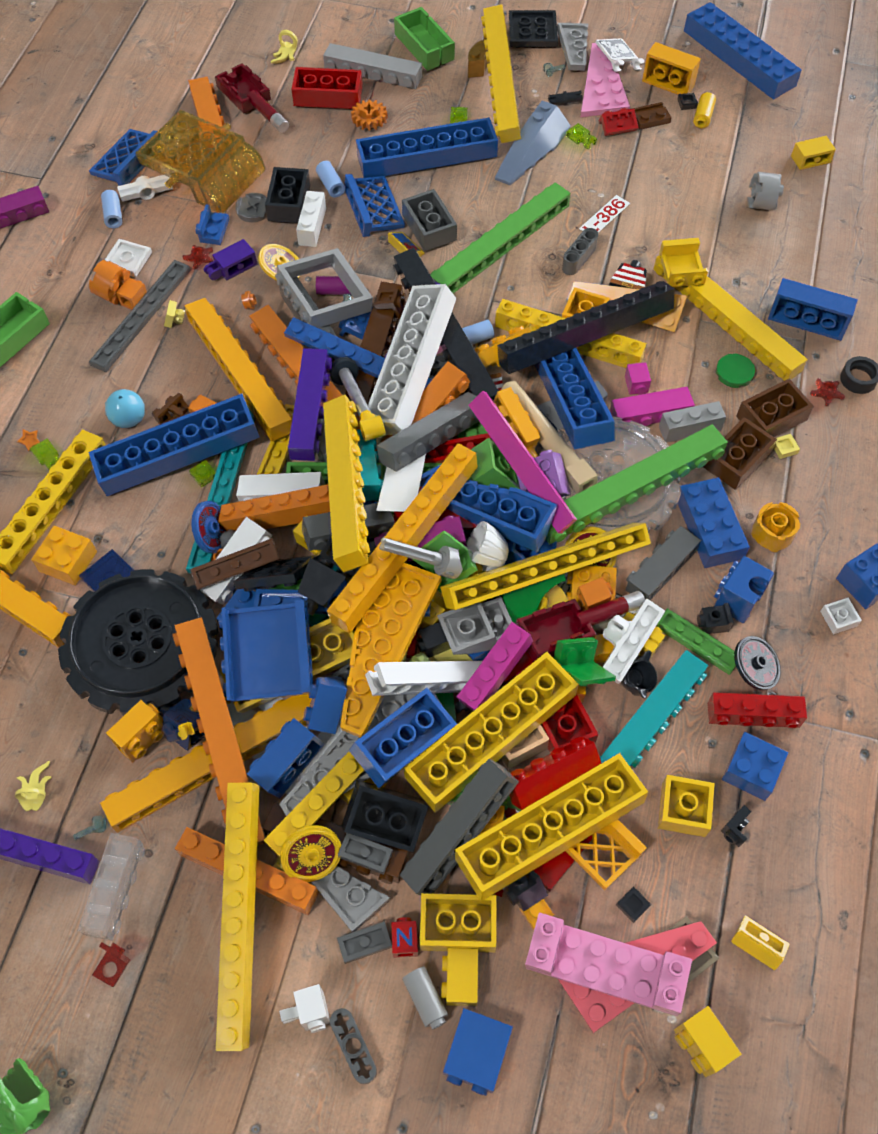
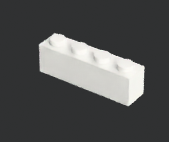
[236,472,325,501]
[200,517,273,605]

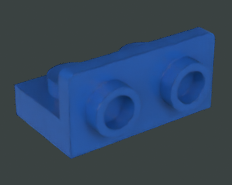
[195,204,230,245]
[338,307,373,340]

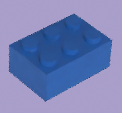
[247,718,325,799]

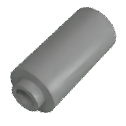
[402,967,448,1030]

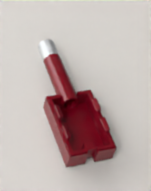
[215,63,289,133]
[515,591,645,662]

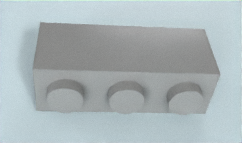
[659,401,726,443]

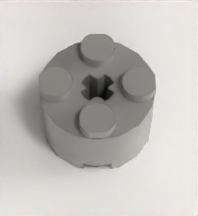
[747,172,784,210]

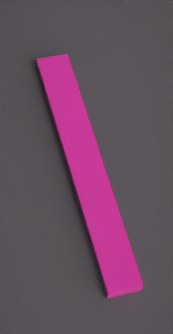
[469,391,577,534]

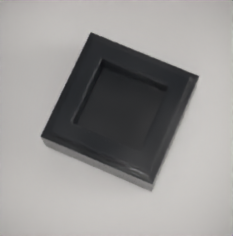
[677,93,698,110]
[616,886,652,923]

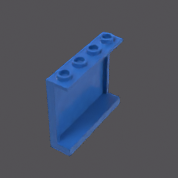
[219,599,314,702]

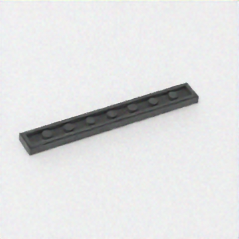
[89,260,191,372]

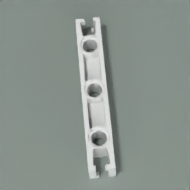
[365,661,482,696]

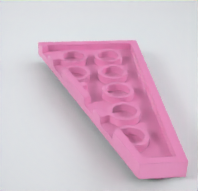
[581,43,630,117]

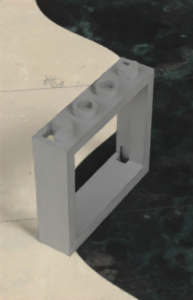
[275,248,373,328]

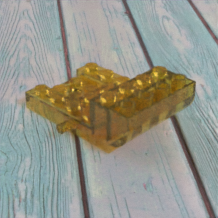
[135,110,266,213]

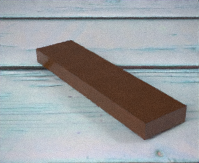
[190,538,281,590]

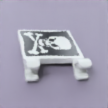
[595,38,644,72]

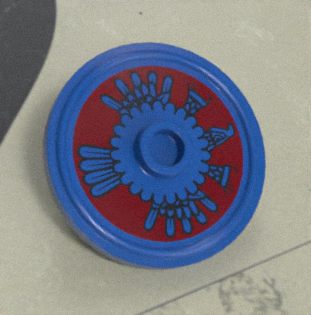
[191,501,226,554]

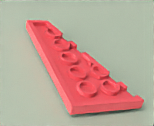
[558,921,717,1033]

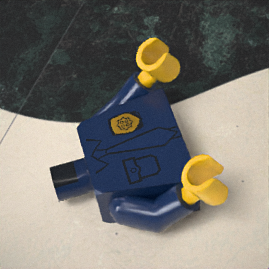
[159,697,231,751]

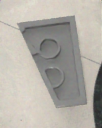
[311,866,390,932]

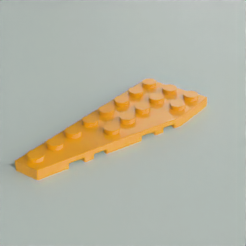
[340,563,442,738]

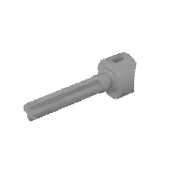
[379,537,463,579]

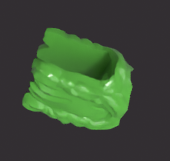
[0,1058,51,1134]

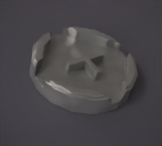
[235,193,267,223]

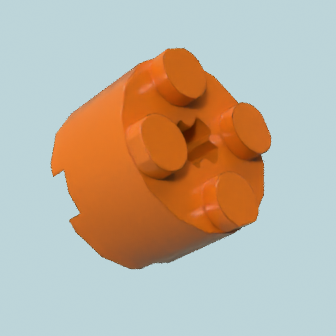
[89,260,130,305]

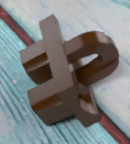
[152,393,189,425]

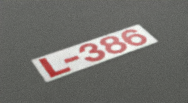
[579,195,630,232]

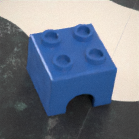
[836,543,878,610]
[714,556,774,623]

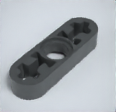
[330,1008,377,1084]

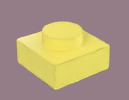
[774,434,800,459]

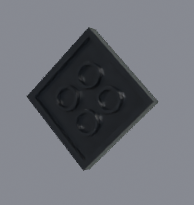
[508,10,558,48]
[233,555,314,592]

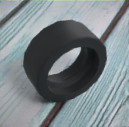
[840,356,878,394]

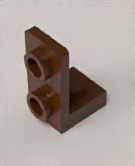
[373,288,406,320]

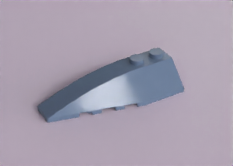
[495,101,571,185]

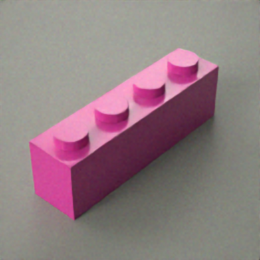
[610,386,695,430]
[457,622,533,711]

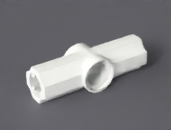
[117,174,173,202]

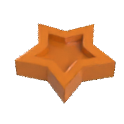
[17,429,41,452]

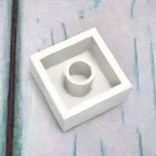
[820,598,862,634]

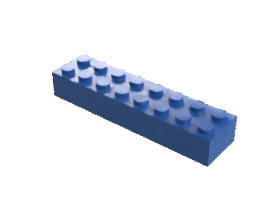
[684,2,802,100]
[356,117,498,178]
[534,348,615,450]
[89,394,260,496]

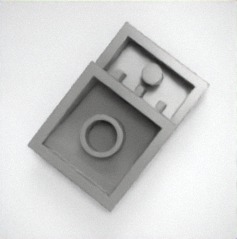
[437,597,512,655]

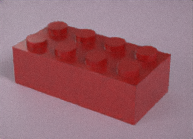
[291,67,363,109]
[515,669,599,754]

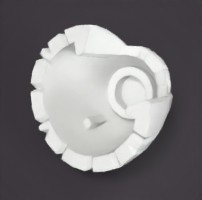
[466,521,509,571]

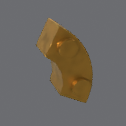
[468,38,490,78]

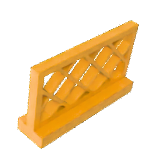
[566,819,647,891]

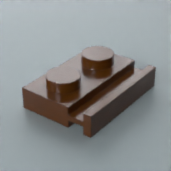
[632,102,672,130]

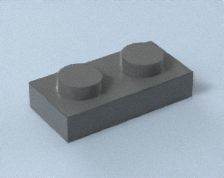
[338,833,393,875]
[337,921,392,964]

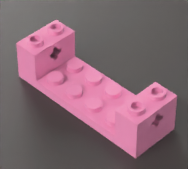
[525,913,692,1016]

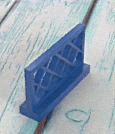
[89,129,164,186]
[344,174,405,237]

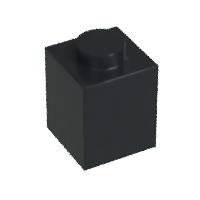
[416,622,451,658]

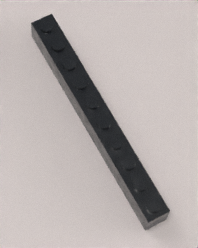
[393,247,499,401]
[497,281,675,374]

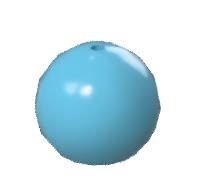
[105,389,145,428]

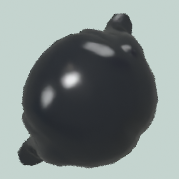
[621,650,658,699]

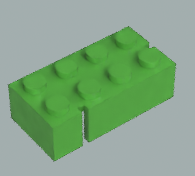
[394,7,455,71]
[0,292,50,367]

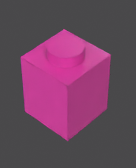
[624,362,651,395]

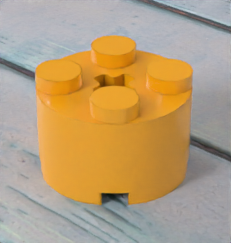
[751,502,800,553]

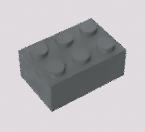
[402,189,457,252]

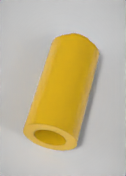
[693,92,716,128]

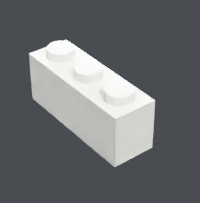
[296,191,326,247]

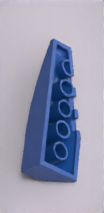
[420,474,557,552]

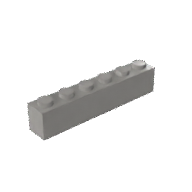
[323,43,422,89]

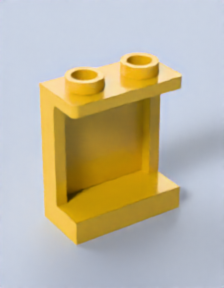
[659,238,708,287]

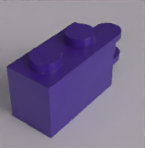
[203,239,258,281]

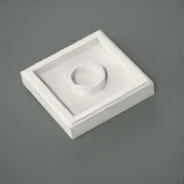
[105,239,152,278]

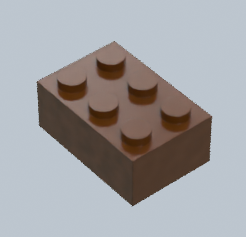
[736,378,814,437]
[703,417,777,490]

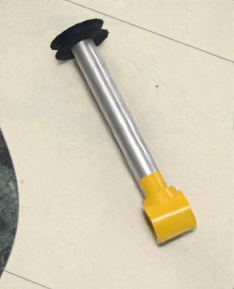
[329,357,386,441]

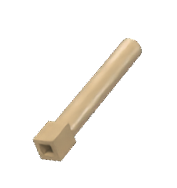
[501,381,598,494]

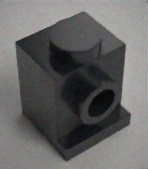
[697,603,734,634]
[506,871,548,911]

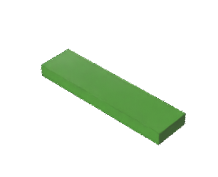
[656,608,736,675]

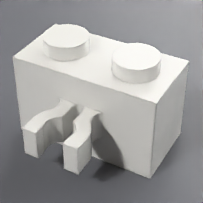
[279,984,330,1033]

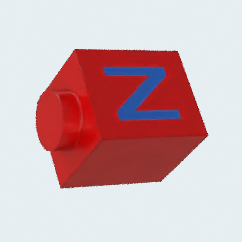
[391,917,418,958]

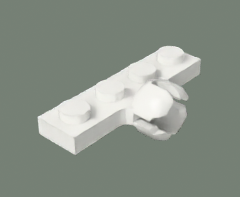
[602,599,665,684]

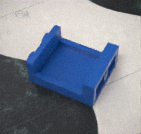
[443,1008,513,1096]

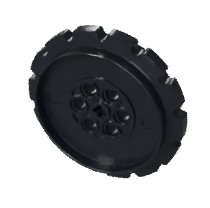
[58,569,219,716]

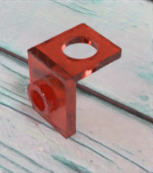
[92,942,130,987]

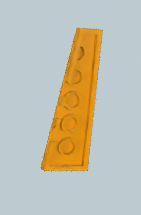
[568,281,687,333]

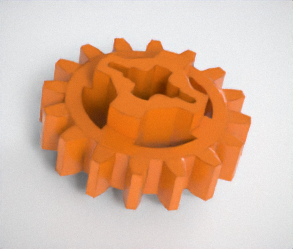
[351,99,388,131]

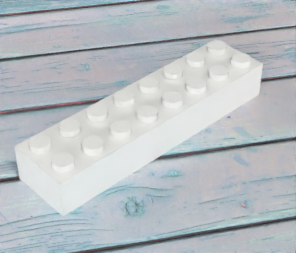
[368,284,456,435]

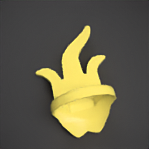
[271,30,298,64]
[15,761,52,811]

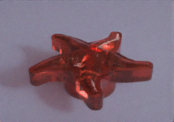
[182,245,213,269]
[810,378,845,406]

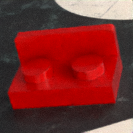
[598,108,639,136]

